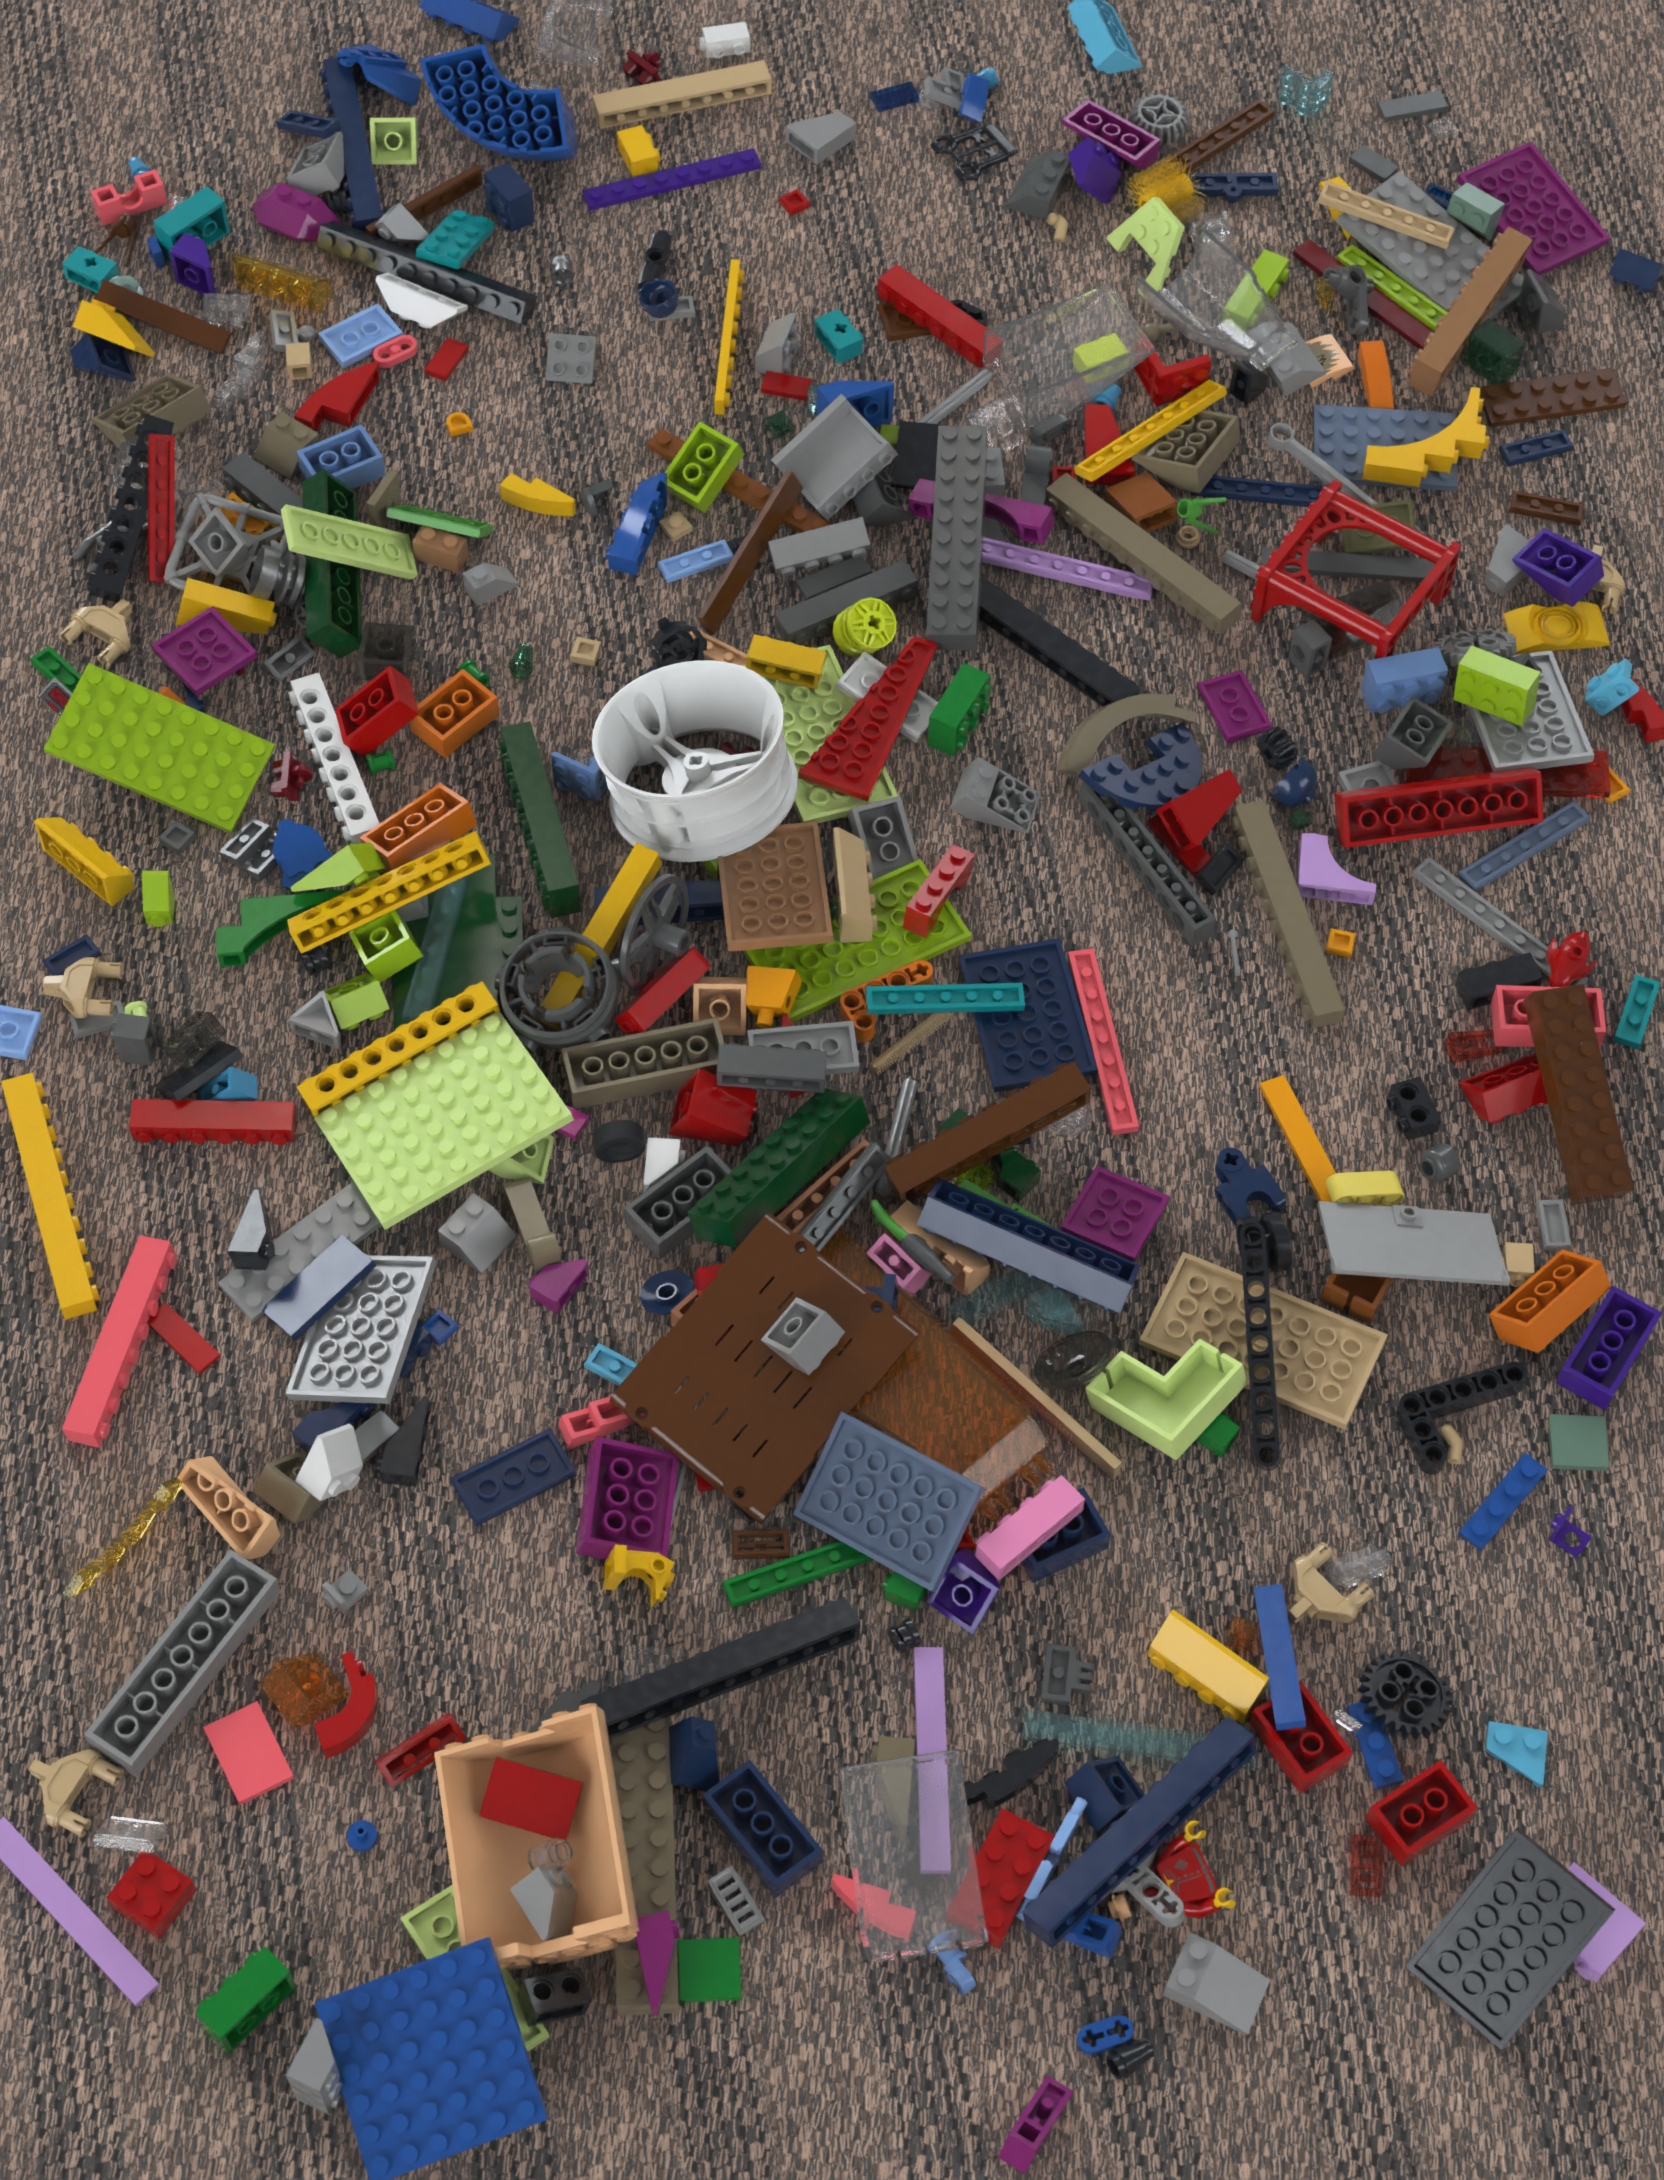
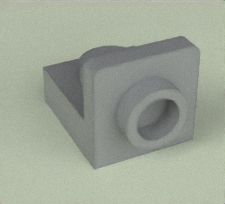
[322,1569,369,1614]

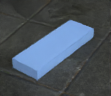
[658,539,734,583]

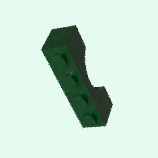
[937,1108,1041,1203]

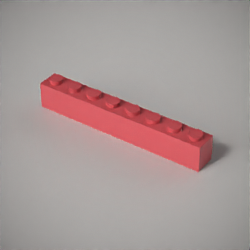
[62,1235,177,1448]

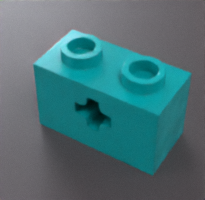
[62,246,119,293]
[814,309,864,364]

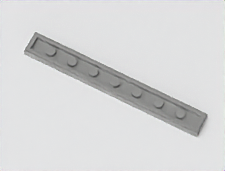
[1411,856,1589,986]

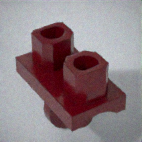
[622,49,663,85]
[270,750,313,801]

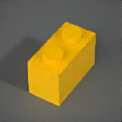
[617,125,661,177]

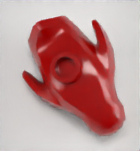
[1546,931,1597,987]

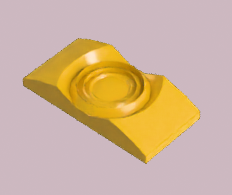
[1503,601,1610,655]

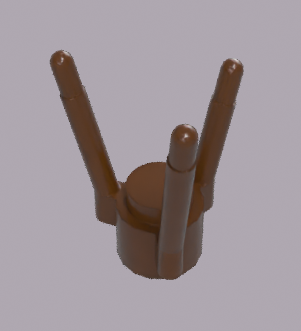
[94,214,138,267]

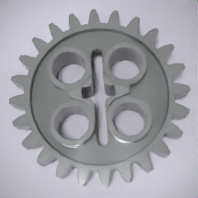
[1435,628,1516,666]

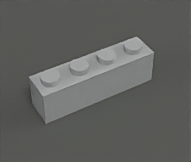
[768,517,870,576]

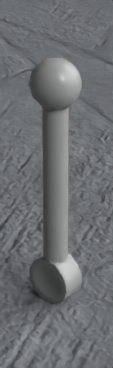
[1228,929,1240,976]

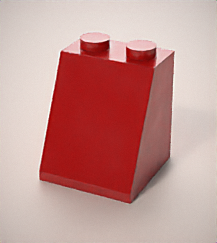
[668,1068,758,1146]

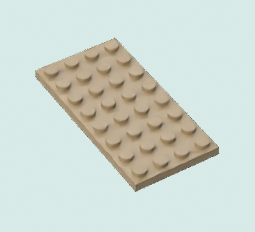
[1139,1252,1388,1430]

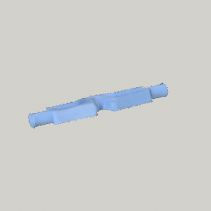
[1015,1797,1088,1921]

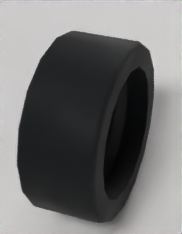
[593,1120,646,1163]

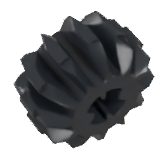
[1257,726,1298,771]

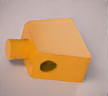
[746,966,802,1029]

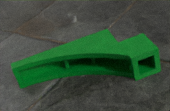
[216,889,345,967]

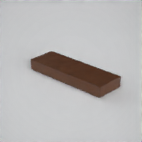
[1509,490,1584,526]

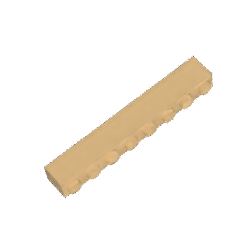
[592,60,772,129]

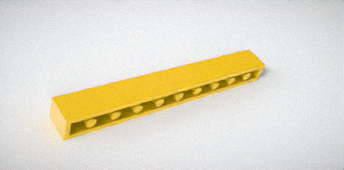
[1,1072,100,1320]

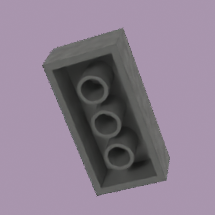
[624,1146,731,1260]

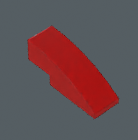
[1621,677,1664,743]

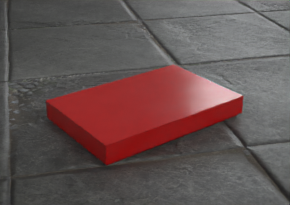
[479,1756,584,1842]

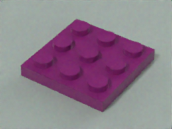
[151,606,258,696]
[1060,1165,1170,1262]

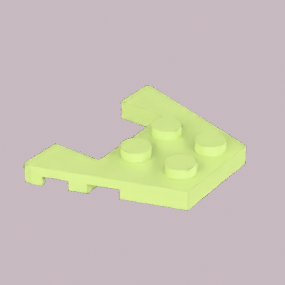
[1106,197,1185,296]

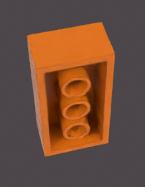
[359,783,478,873]
[1489,1249,1611,1353]

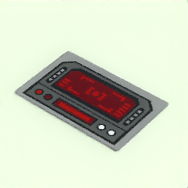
[38,677,72,716]

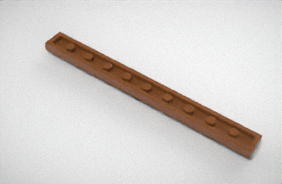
[647,428,833,533]

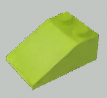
[290,842,387,892]

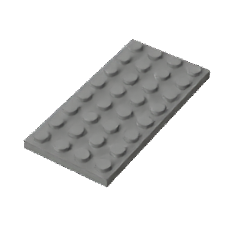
[1336,171,1524,329]

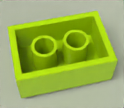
[665,421,745,513]
[1453,645,1541,726]

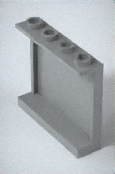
[771,394,898,520]

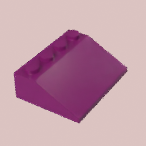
[575,1436,679,1559]

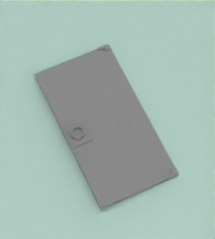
[1317,1201,1510,1286]

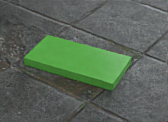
[386,504,494,538]

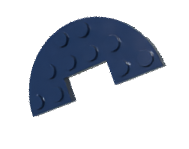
[1078,722,1202,811]

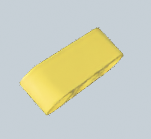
[1325,1171,1405,1206]

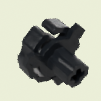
[650,617,707,670]

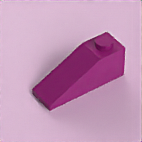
[635,1911,680,2017]
[998,2075,1074,2174]

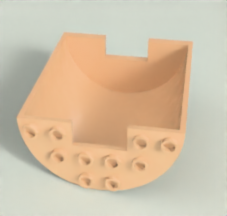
[434,1703,639,1970]

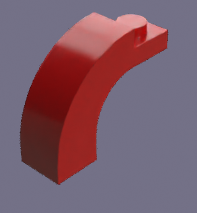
[314,1651,378,1759]

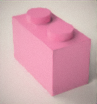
[866,1233,932,1294]

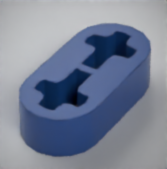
[1076,2015,1134,2055]

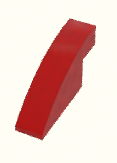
[294,362,380,432]

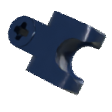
[1214,1147,1286,1226]

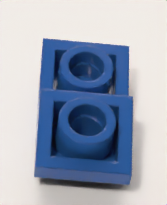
[958,72,989,123]

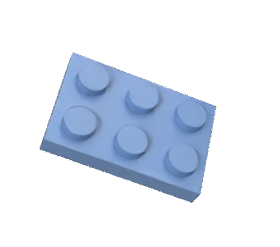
[318,303,403,369]

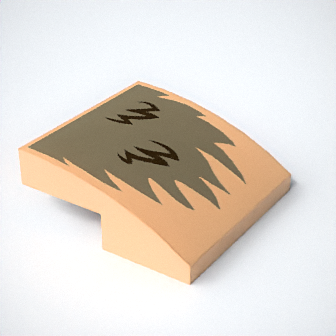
[1306,334,1355,387]

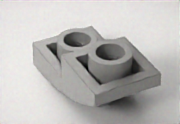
[355,1410,399,1464]

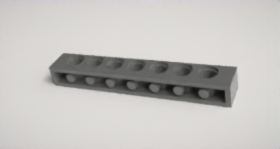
[1079,781,1216,947]

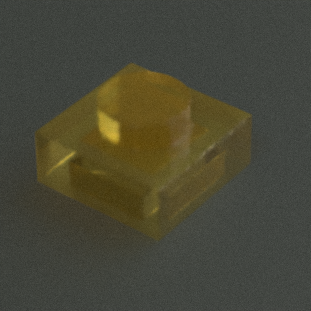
[1315,277,1334,310]

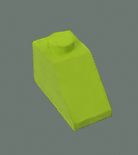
[142,871,176,927]

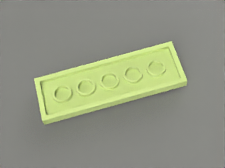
[281,504,418,579]
[400,1885,549,2052]

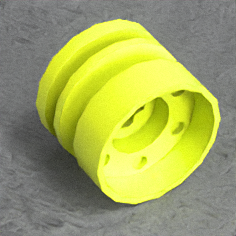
[833,597,897,658]

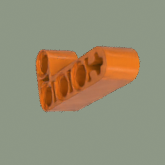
[840,960,933,1042]

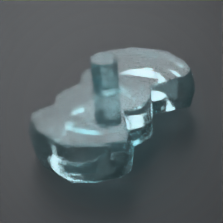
[808,383,821,415]

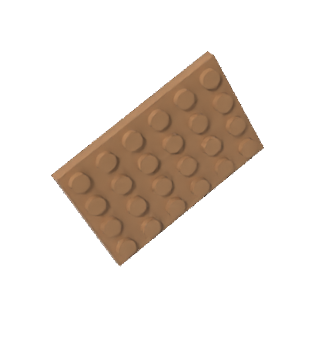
[718,821,833,952]

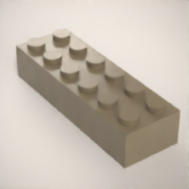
[561,1017,724,1109]

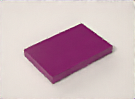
[1196,670,1273,744]

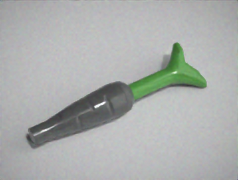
[871,1199,955,1284]

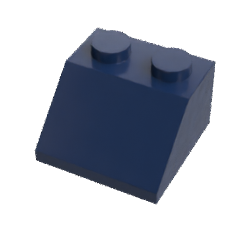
[1609,248,1664,294]
[1064,1756,1145,1832]

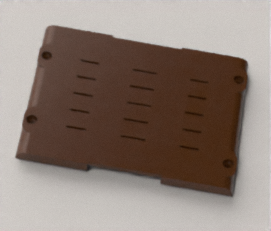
[609,1213,922,1525]

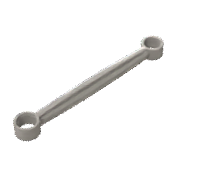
[1267,423,1422,551]

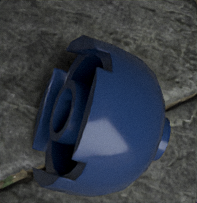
[1268,757,1317,807]

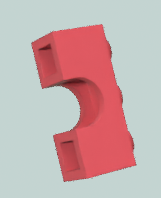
[91,169,167,226]

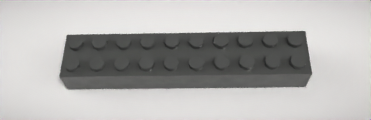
[926,426,988,650]

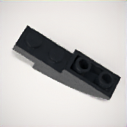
[952,1738,1059,1811]

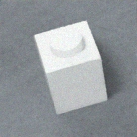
[643,1138,686,1192]

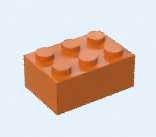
[409,669,499,758]

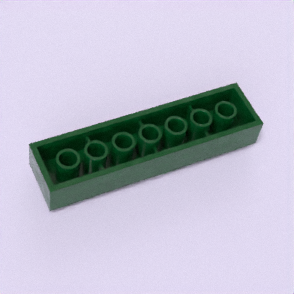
[302,469,363,657]
[498,721,581,919]
[687,1088,870,1249]

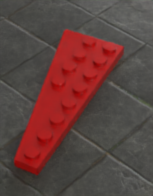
[798,636,938,802]

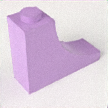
[1296,833,1376,905]
[1568,1862,1646,1983]

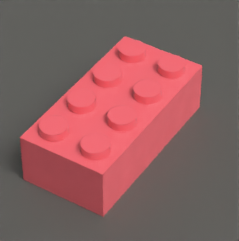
[1491,985,1606,1049]

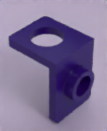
[1549,1506,1591,1557]

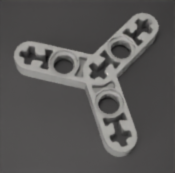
[1060,1847,1185,1928]

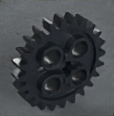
[1358,1650,1453,1741]

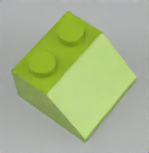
[319,972,390,1031]

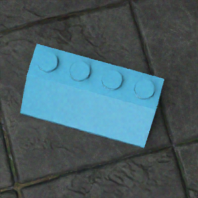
[1068,0,1143,75]

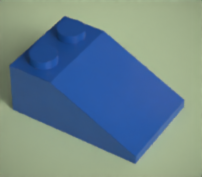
[817,381,894,428]

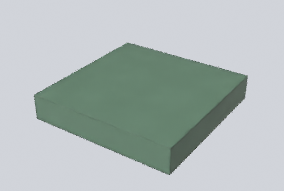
[1548,1414,1609,1471]

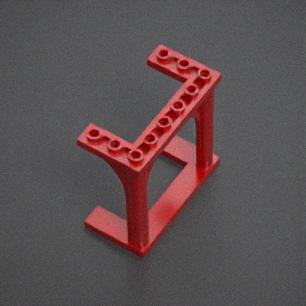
[1250,479,1462,659]

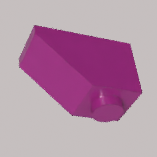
[529,1259,589,1314]

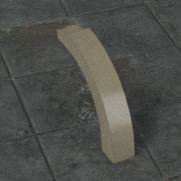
[1056,693,1197,777]

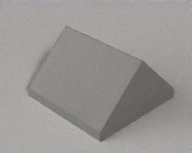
[188,507,248,578]

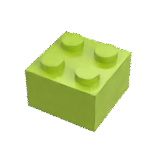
[349,909,423,983]

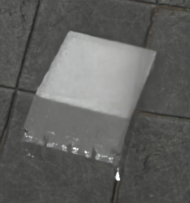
[983,284,1155,429]
[840,1749,989,1963]

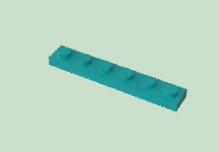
[865,983,1025,1015]

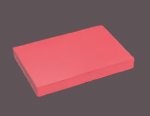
[203,1701,294,1805]

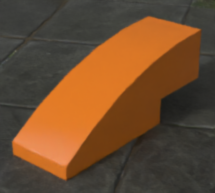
[1358,340,1394,409]

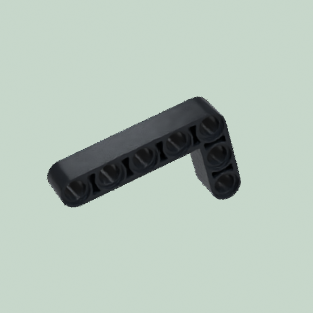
[1396,1361,1528,1475]

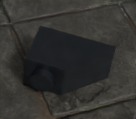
[1229,360,1268,405]

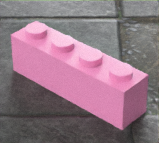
[975,1475,1085,1580]

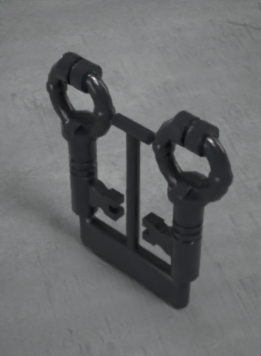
[930,123,1018,181]

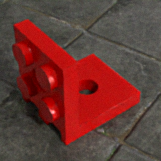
[1132,334,1212,407]

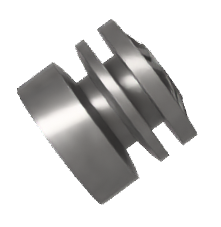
[249,545,306,606]

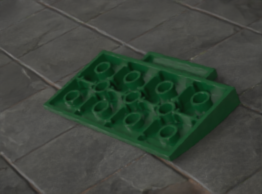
[393,854,524,1038]

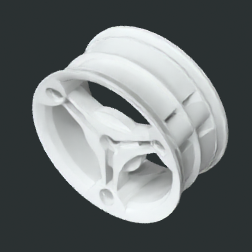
[592,660,798,862]

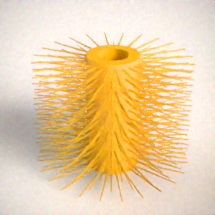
[1126,154,1207,224]

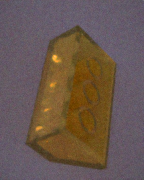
[231,253,333,313]

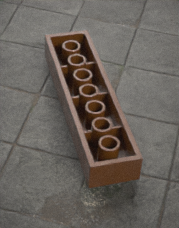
[1523,984,1634,1205]
[884,1061,1091,1205]

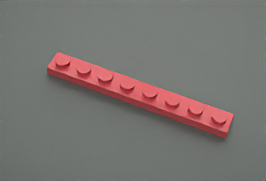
[1068,948,1139,1135]

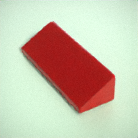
[373,1713,466,1788]

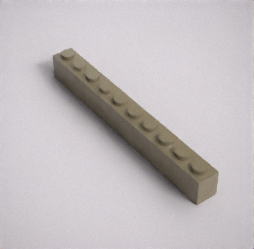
[1046,473,1241,635]
[1230,800,1345,1028]

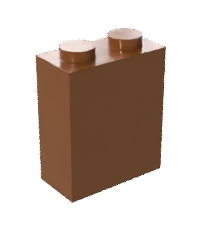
[1106,471,1178,533]

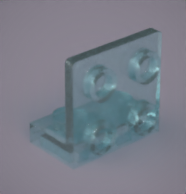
[1277,64,1334,119]

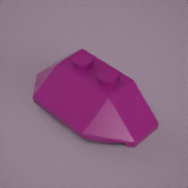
[252,182,342,241]

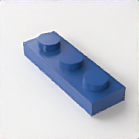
[1346,1702,1404,1790]

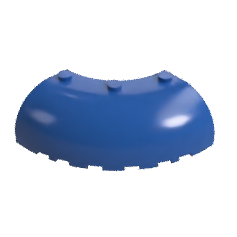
[420,43,577,162]

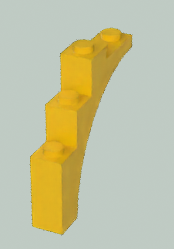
[1362,387,1489,487]

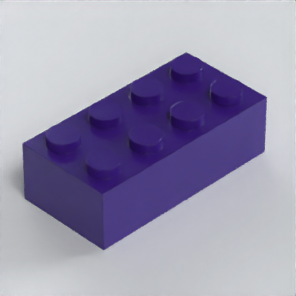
[1556,1286,1662,1411]

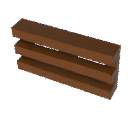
[732,1529,790,1560]

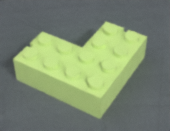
[1085,1338,1247,1460]

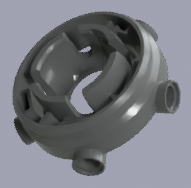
[494,926,623,1054]

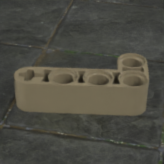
[503,1177,562,1274]

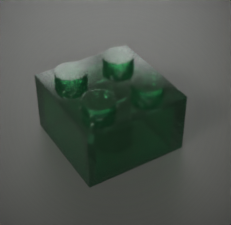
[1463,318,1525,385]

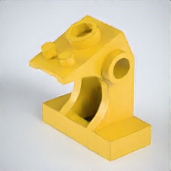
[604,1544,675,1607]

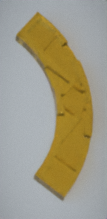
[63,1477,183,1600]

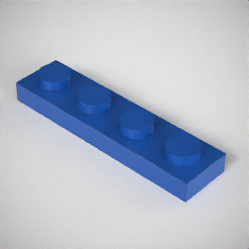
[1458,1453,1548,1551]

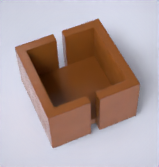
[1321,1273,1395,1325]

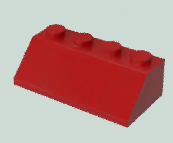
[1458,1053,1548,1123]

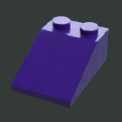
[1512,528,1604,607]

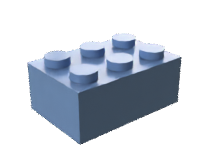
[297,424,385,489]
[1361,647,1448,713]

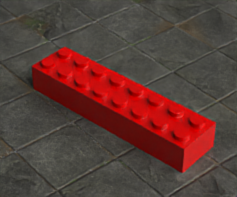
[1334,767,1544,848]

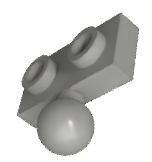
[269,309,316,352]

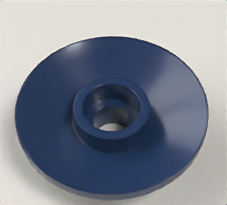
[640,1270,694,1315]

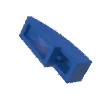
[1063,1913,1122,1959]

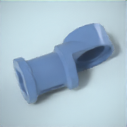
[927,1931,976,1996]

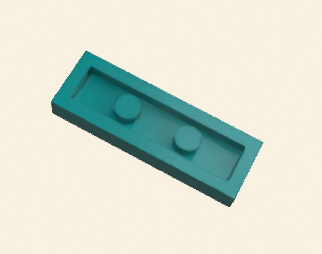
[1613,974,1661,1050]

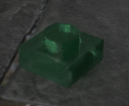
[762,410,795,440]

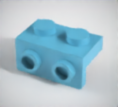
[1585,658,1639,716]

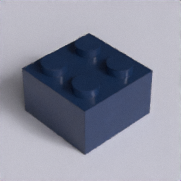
[483,162,534,233]

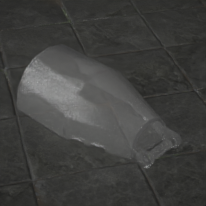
[1136,229,1298,371]

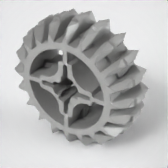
[1129,93,1190,146]

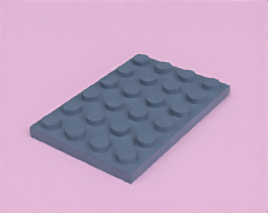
[1313,404,1458,491]
[793,1412,985,1592]

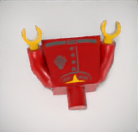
[1143,1821,1236,1919]

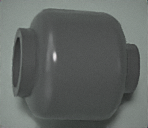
[1419,1143,1460,1182]

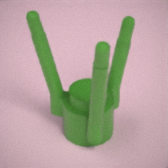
[1177,497,1227,535]

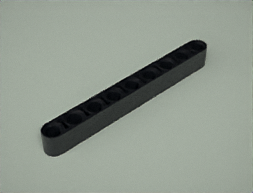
[1240,1221,1281,1471]

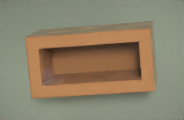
[412,525,469,573]

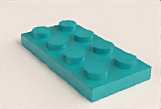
[416,210,495,270]

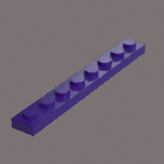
[582,148,761,211]

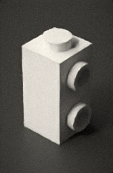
[699,22,750,58]

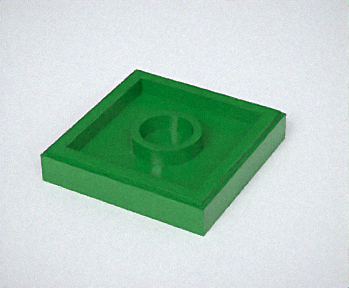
[678,1937,741,2003]

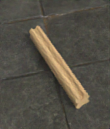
[869,1013,954,1076]

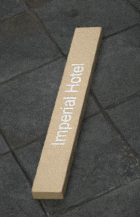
[952,1317,1122,1479]

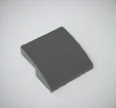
[219,818,278,881]

